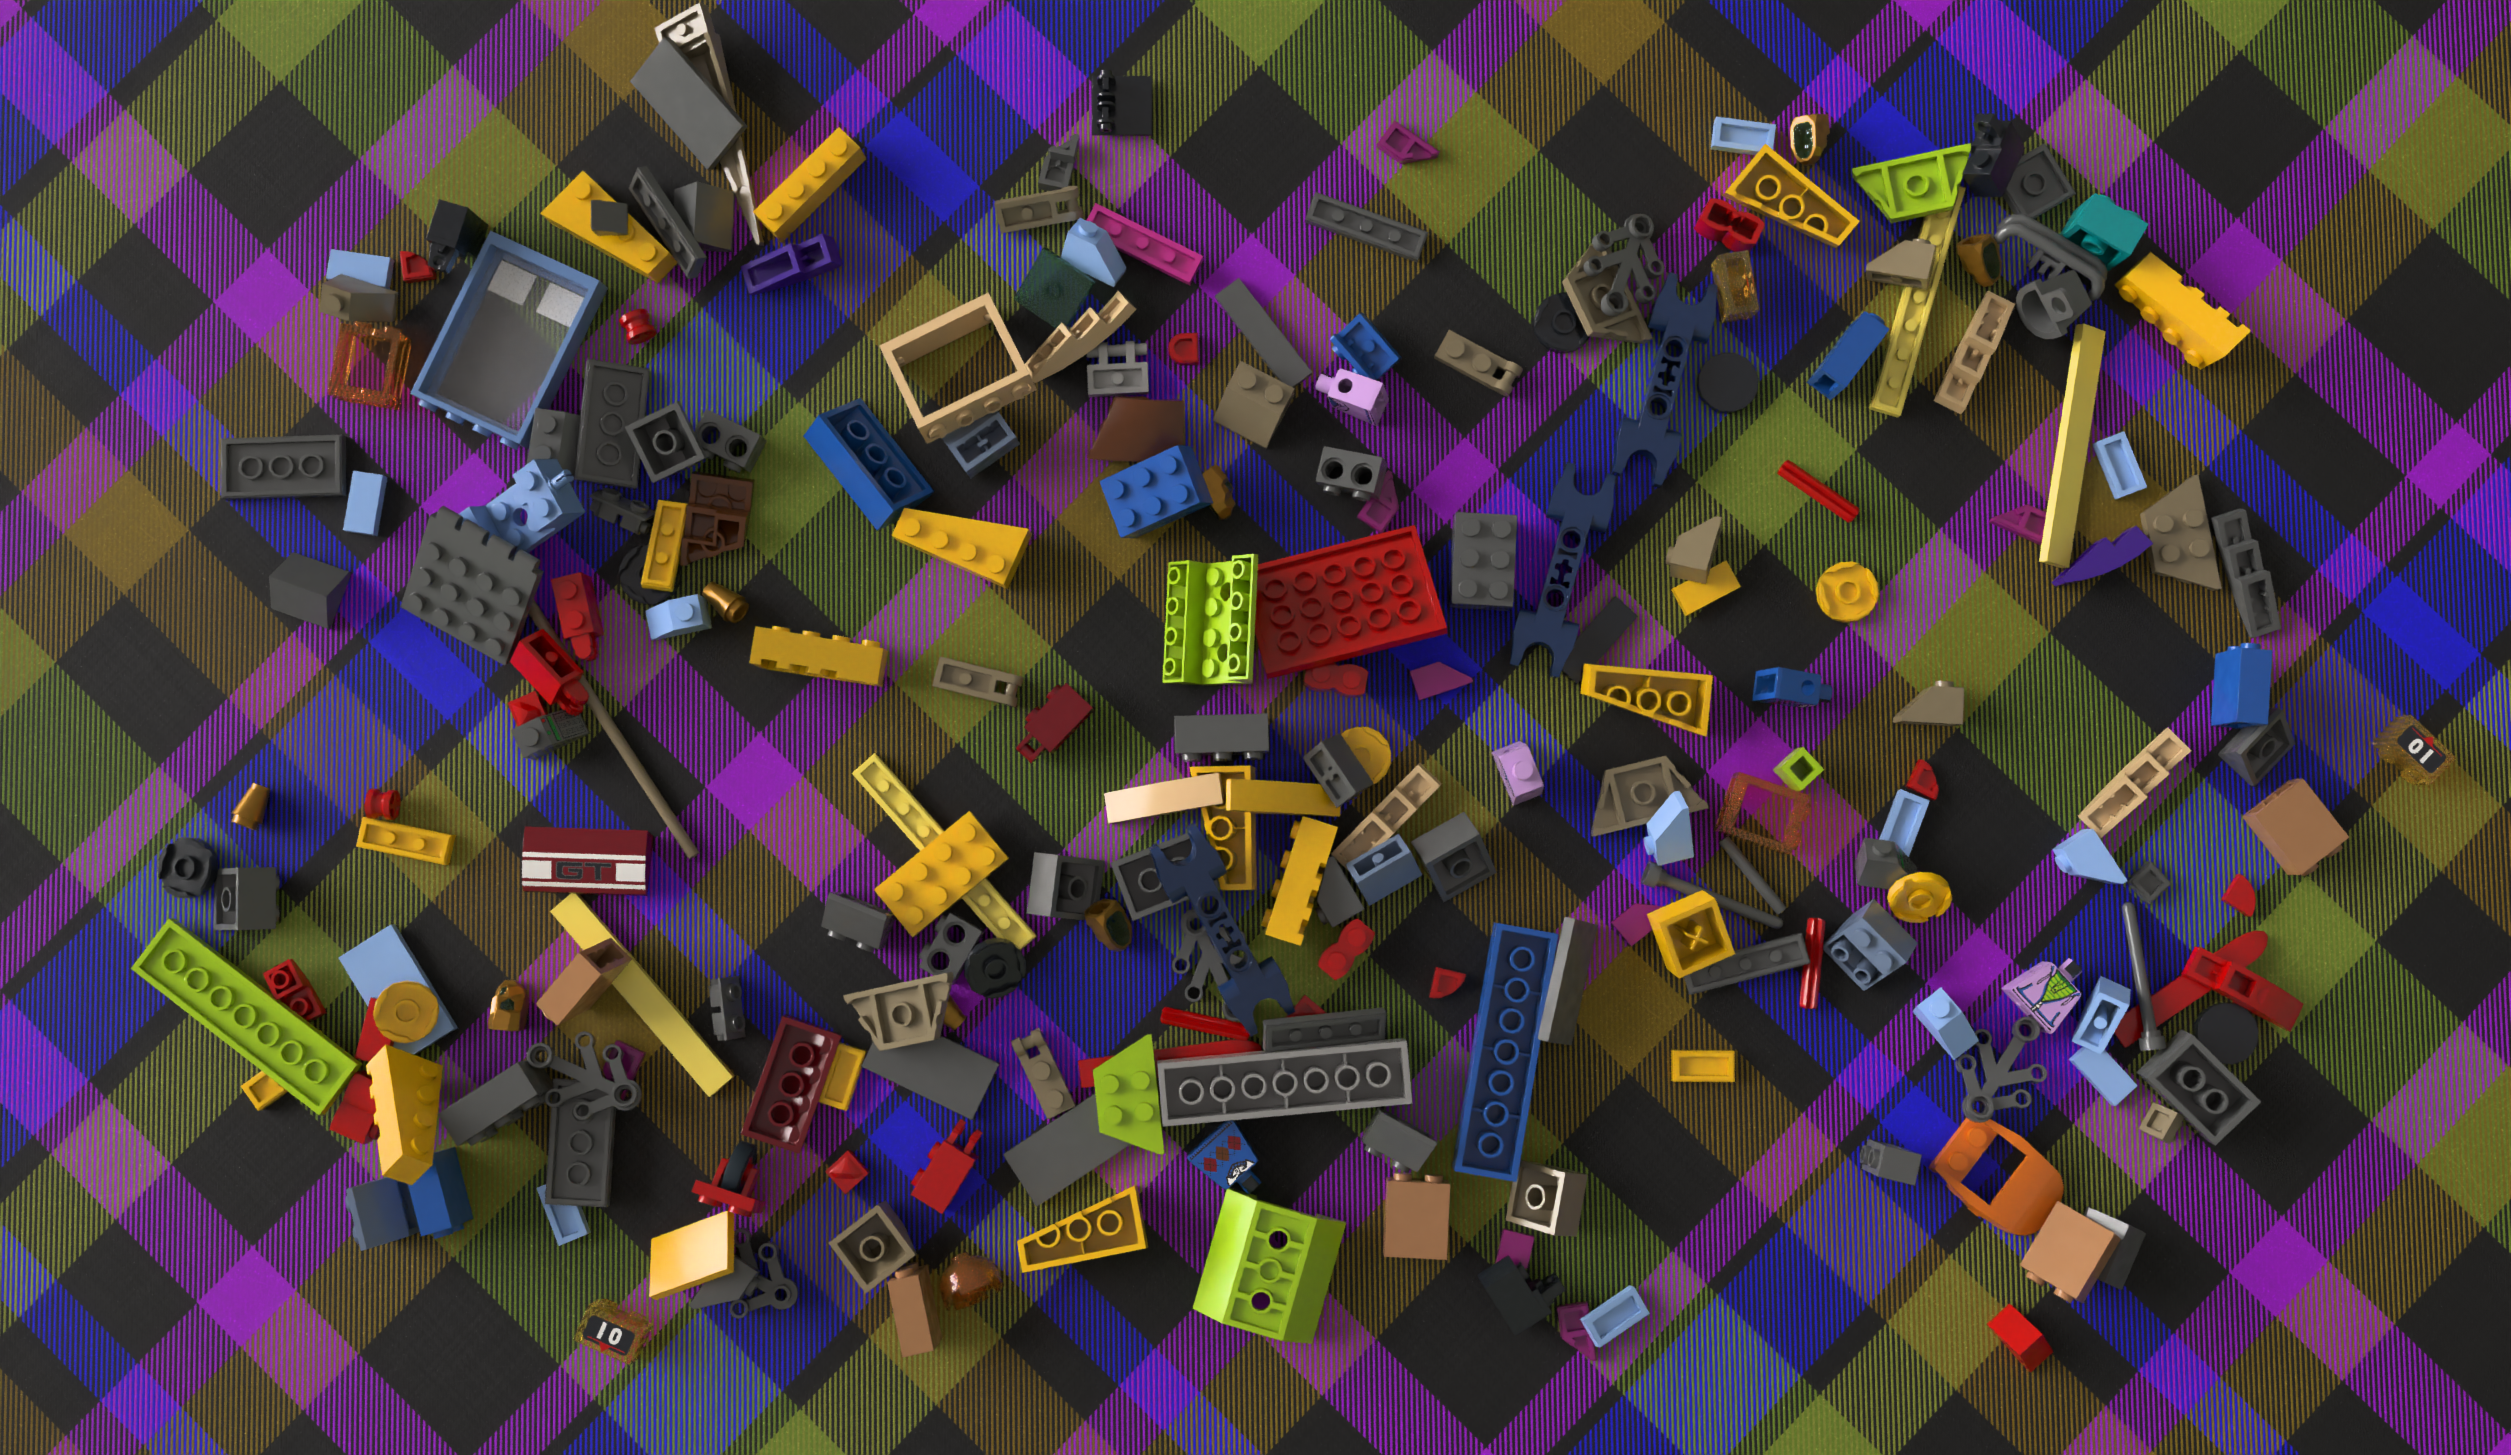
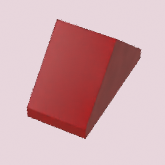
[1986,1304,2053,1373]

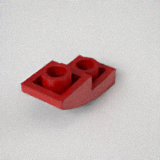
[262,959,327,1023]

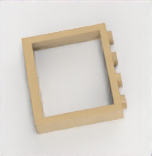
[879,293,1037,444]

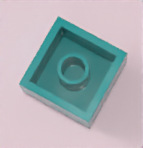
[2060,193,2149,271]

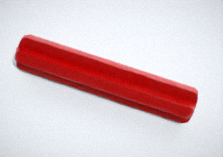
[1778,460,1860,523]
[1799,918,1826,1009]
[1160,1007,1250,1041]

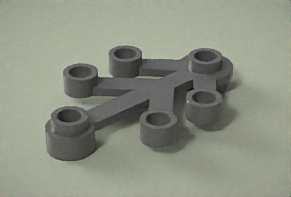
[1583,214,1665,317]
[1172,909,1258,1021]
[1955,1017,2047,1123]
[527,1031,642,1121]
[730,1227,799,1319]

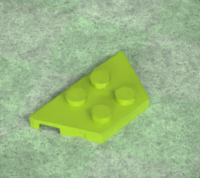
[1851,143,1971,223]
[1093,1034,1165,1155]

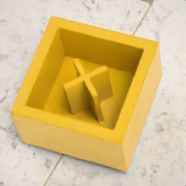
[1647,890,1735,979]

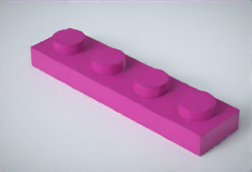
[1086,203,1203,286]

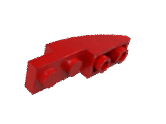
[2181,946,2304,1032]

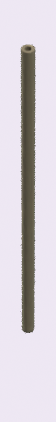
[529,600,699,859]

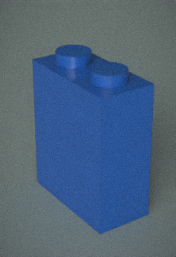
[1806,311,1890,400]
[2211,643,2273,729]
[408,1147,474,1239]

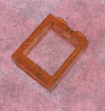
[327,321,412,410]
[1714,772,1811,854]

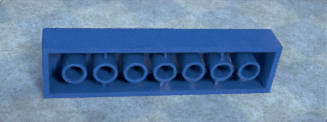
[1452,922,1559,1182]

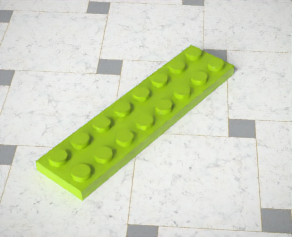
[131,918,362,1115]

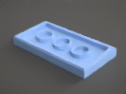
[338,924,458,1055]

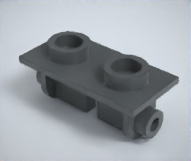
[590,488,656,535]
[708,976,746,1041]

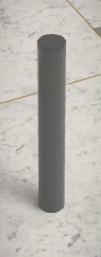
[1718,835,1787,915]

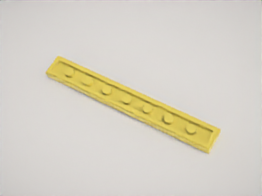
[1869,186,1966,418]
[2039,324,2106,568]
[852,753,1037,950]
[550,893,735,1097]

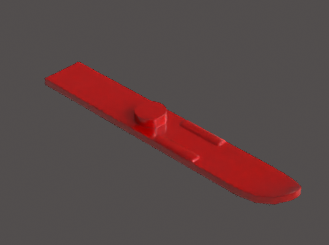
[2114,930,2268,1048]
[1078,1039,1262,1088]

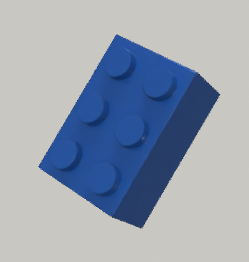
[1099,445,1213,538]

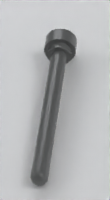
[1641,861,1783,929]
[2122,902,2167,1051]

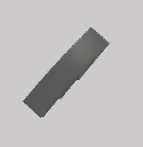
[2211,509,2281,638]

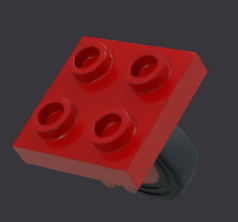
[692,1141,765,1217]

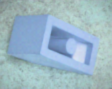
[1060,218,1126,287]
[645,594,712,641]
[1644,791,1694,866]
[2052,829,2128,884]
[2072,976,2131,1055]
[1912,987,1979,1060]

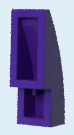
[741,233,843,295]
[2051,526,2153,587]

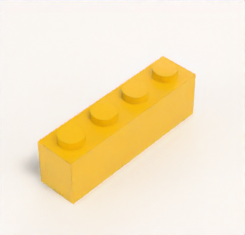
[753,127,866,243]

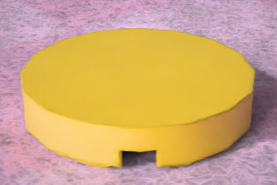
[1816,561,1879,623]
[1341,727,1391,784]
[1887,872,1952,923]
[373,980,439,1043]

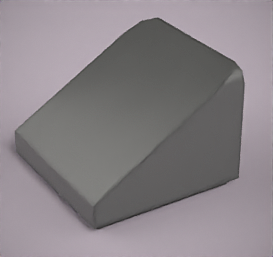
[591,200,628,236]

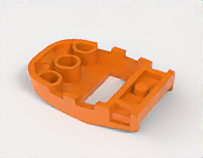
[1928,1110,2064,1235]

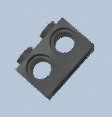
[694,409,767,473]
[1316,446,1388,502]
[919,913,985,985]
[1860,1139,1922,1186]

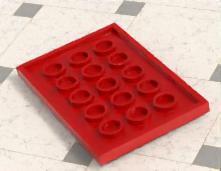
[1255,525,1447,679]

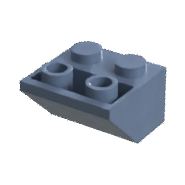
[942,411,1020,479]
[1823,899,1918,991]
[345,1177,420,1251]

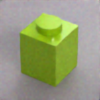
[1772,747,1824,792]

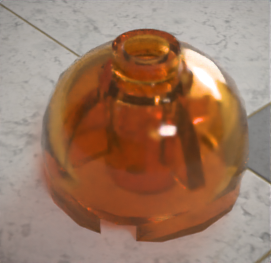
[939,1252,1004,1311]

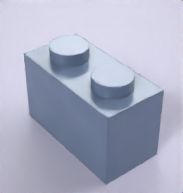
[1345,834,1422,906]

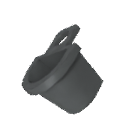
[2016,269,2092,339]

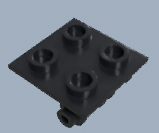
[1092,70,1152,136]

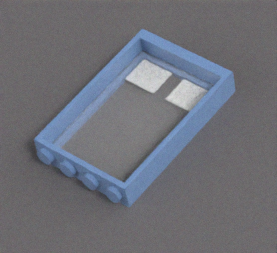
[410,230,608,450]

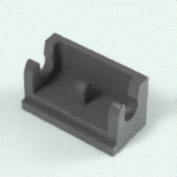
[1302,733,1374,808]

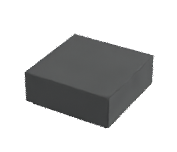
[2126,861,2172,904]

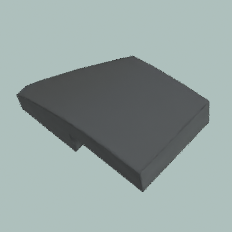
[1038,134,1080,191]

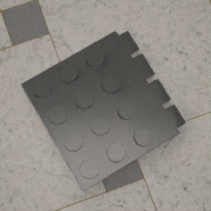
[400,506,544,666]

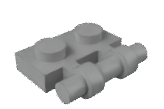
[1087,341,1149,397]

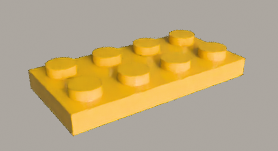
[874,811,1009,937]

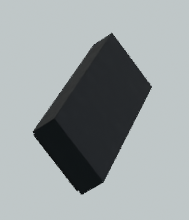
[1561,596,1638,684]

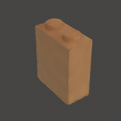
[2242,778,2350,876]
[536,938,632,1026]
[1383,1172,1450,1260]
[2020,1201,2121,1304]
[887,1262,942,1357]

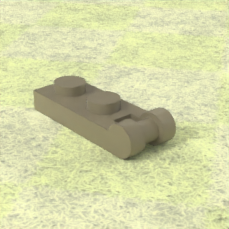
[994,186,1084,233]
[1434,330,1523,397]
[932,657,1024,707]
[1011,1028,1076,1120]

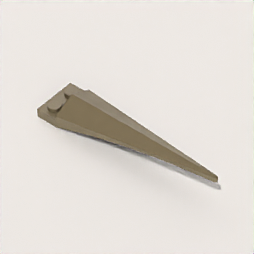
[655,3,764,246]

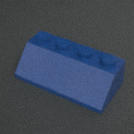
[804,398,934,531]

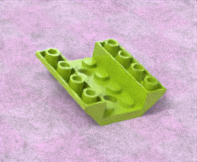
[1163,554,1258,685]
[1193,1188,1346,1344]

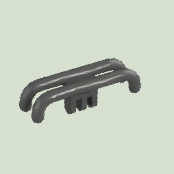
[1994,214,2107,301]

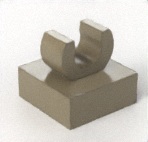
[2138,1102,2185,1144]

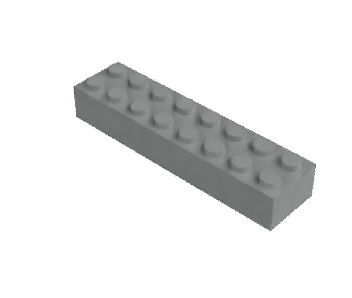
[1157,1038,1413,1127]

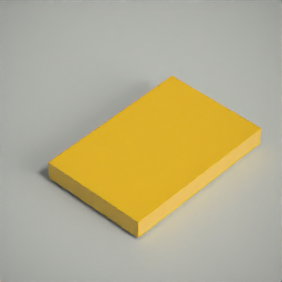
[649,1211,734,1300]

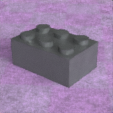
[1449,512,1517,611]
[1174,713,1269,762]
[1111,833,1220,921]
[2136,1029,2261,1146]
[437,1058,553,1146]

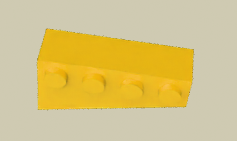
[540,171,677,284]
[2114,252,2251,370]
[892,508,1032,589]
[749,626,888,687]
[1581,663,1713,737]
[1261,816,1338,946]
[366,1044,443,1185]

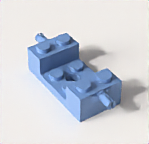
[459,459,585,555]

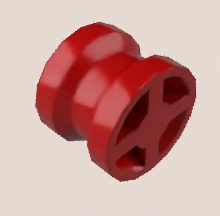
[619,309,657,345]
[364,788,401,820]

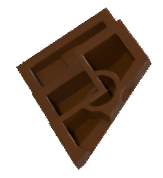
[1087,396,1184,462]
[680,471,755,566]

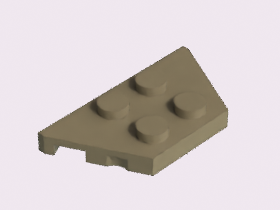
[1562,238,1653,344]
[2140,474,2222,591]
[1591,756,1708,837]
[843,972,954,1051]

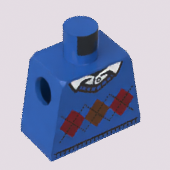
[1752,667,1833,708]
[1187,1120,1261,1194]

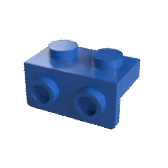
[1329,313,1402,381]

